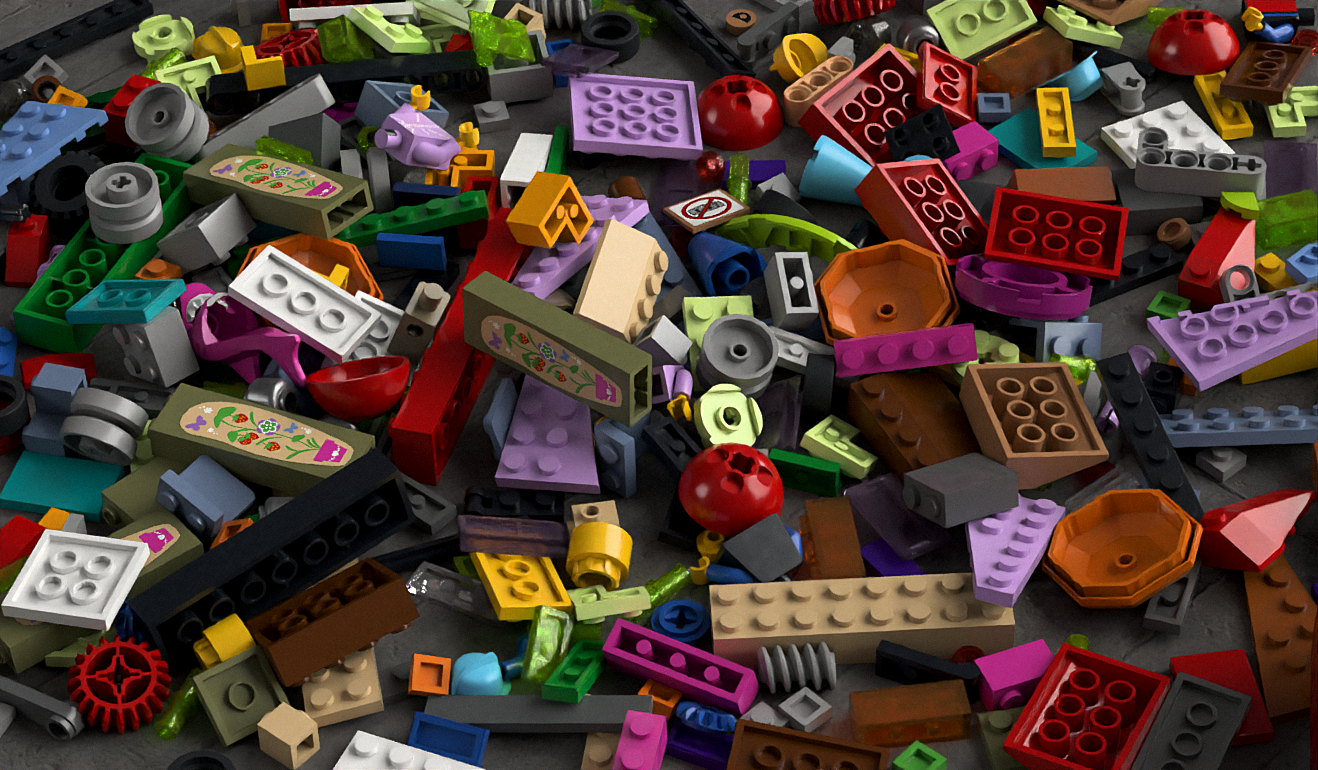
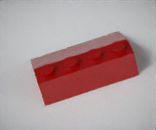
[797,43,926,167]
[854,158,989,276]
[983,187,1129,281]
[1003,642,1171,770]

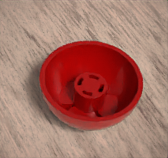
[1147,9,1241,75]
[696,75,784,151]
[306,356,410,422]
[678,442,784,537]

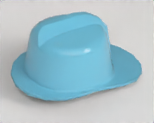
[1031,51,1103,101]
[426,652,511,700]

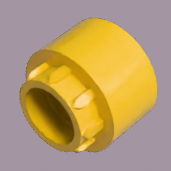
[566,522,633,592]
[193,613,256,672]

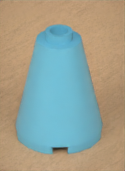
[799,135,873,207]

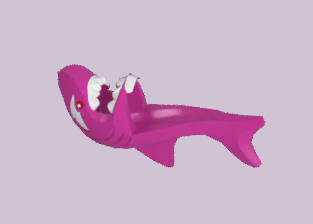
[175,283,307,387]

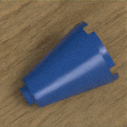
[687,232,767,301]

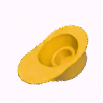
[191,26,244,74]
[769,33,828,84]

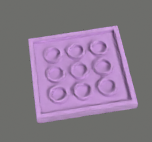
[568,72,703,161]

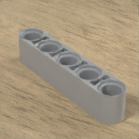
[191,73,336,165]

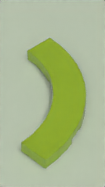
[715,214,858,263]

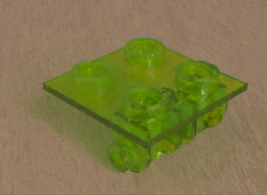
[467,9,536,67]

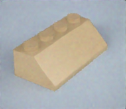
[573,219,668,345]

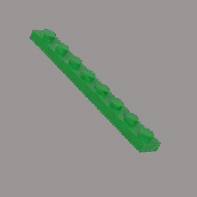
[228,190,489,278]

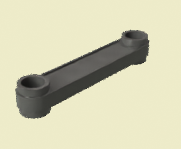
[0,675,88,743]

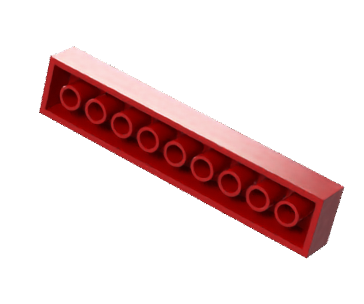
[388,207,535,486]

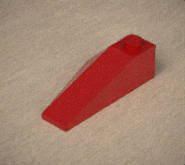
[1178,206,1256,312]
[1198,488,1316,573]

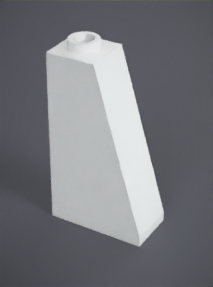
[500,133,553,209]

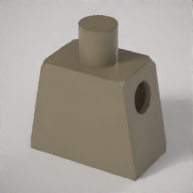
[386,282,451,366]

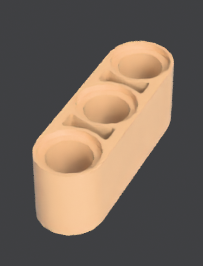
[784,56,853,127]

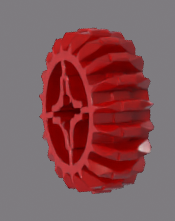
[813,0,896,25]
[254,27,333,68]
[67,634,171,734]

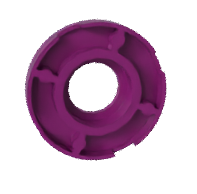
[954,253,1093,320]

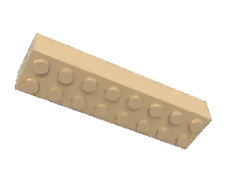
[709,572,1015,669]

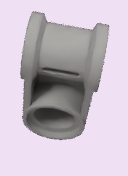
[1098,62,1146,116]

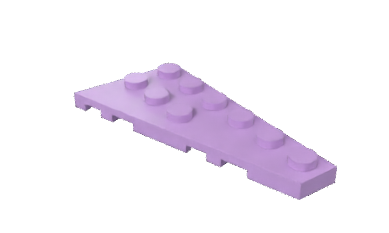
[511,195,649,300]
[1147,289,1318,392]
[495,374,600,494]
[965,493,1066,608]

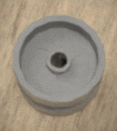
[125,83,209,162]
[339,147,393,219]
[85,162,163,244]
[695,314,779,400]
[59,388,149,466]

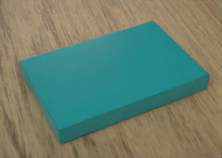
[988,107,1097,169]
[65,279,187,324]
[0,451,125,523]

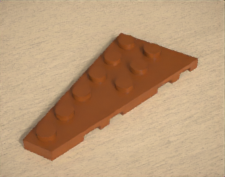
[1241,554,1317,726]

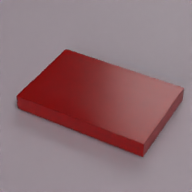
[917,41,977,127]
[1169,649,1274,746]

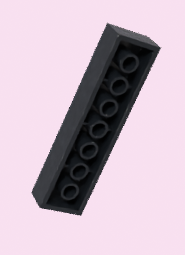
[127,448,416,676]

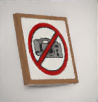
[663,188,751,235]

